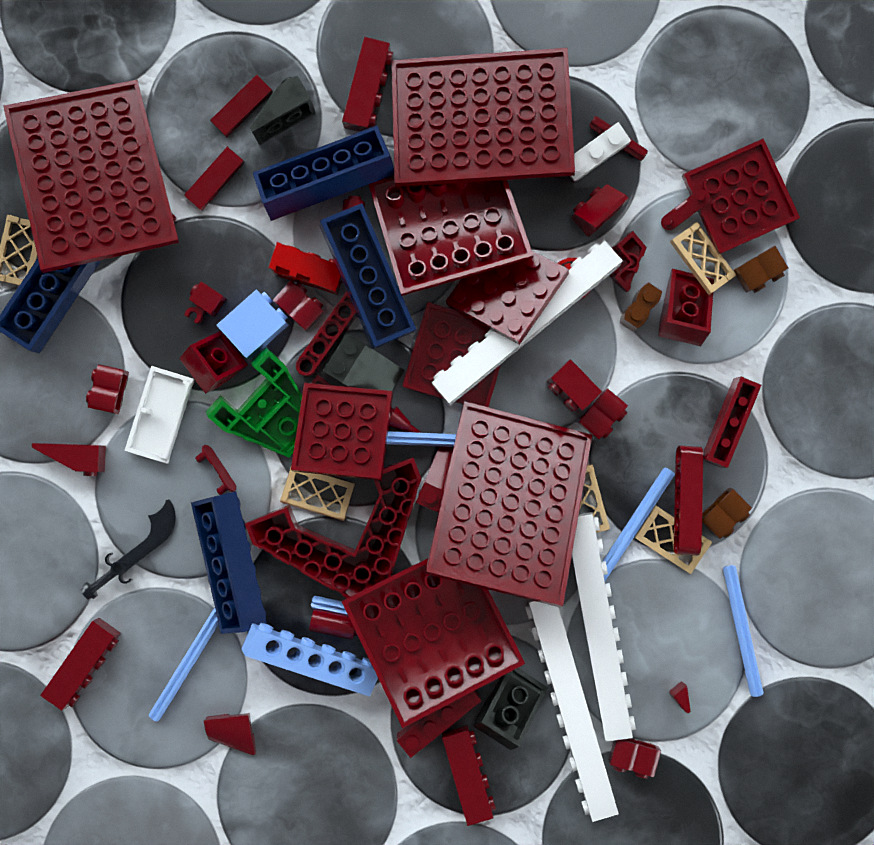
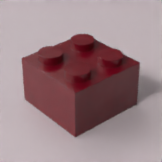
[546,359,602,413]

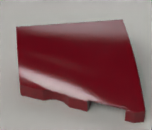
[609,231,647,292]
[204,713,256,755]

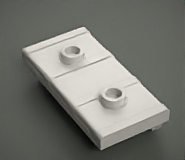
[124,366,195,464]

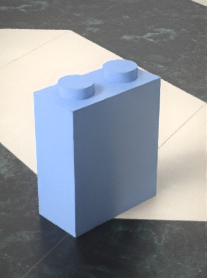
[217,289,289,360]

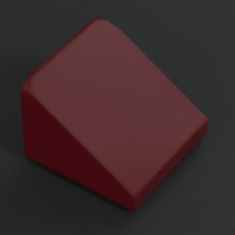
[669,681,691,713]

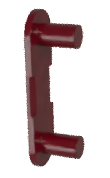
[661,189,710,230]
[195,445,236,495]

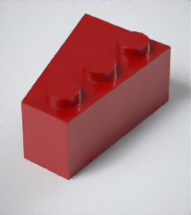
[268,242,342,295]

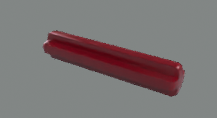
[589,116,648,161]

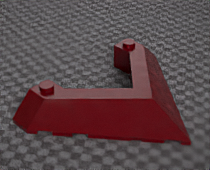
[245,458,422,598]

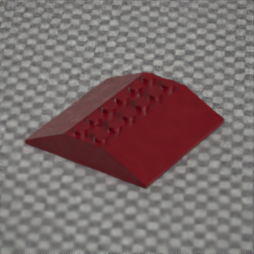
[368,175,533,296]
[341,558,525,728]

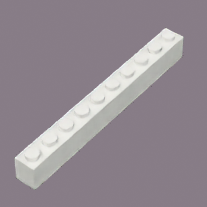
[432,241,622,406]
[572,512,636,741]
[525,600,618,822]

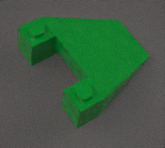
[206,347,302,457]

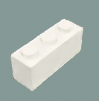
[570,122,631,183]

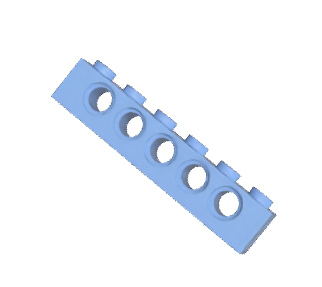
[242,623,378,697]

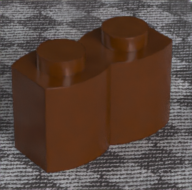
[733,246,788,293]
[620,283,662,331]
[702,488,752,539]

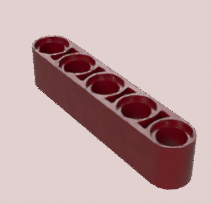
[296,291,358,377]
[674,445,703,556]

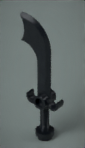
[80,499,176,600]

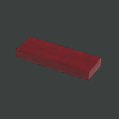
[210,75,273,138]
[184,146,245,211]

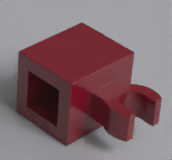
[184,281,227,324]

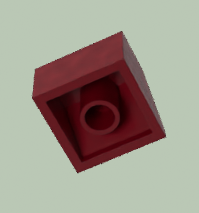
[571,184,628,238]
[179,331,248,394]

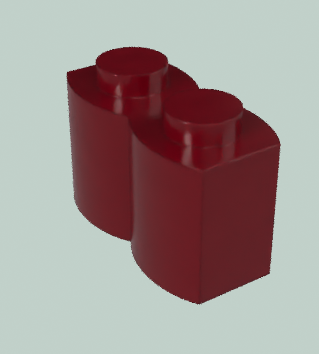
[273,281,324,332]
[86,364,129,414]
[577,388,628,440]
[608,738,661,779]

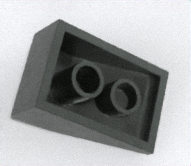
[250,75,316,145]
[323,333,405,391]
[473,668,548,750]

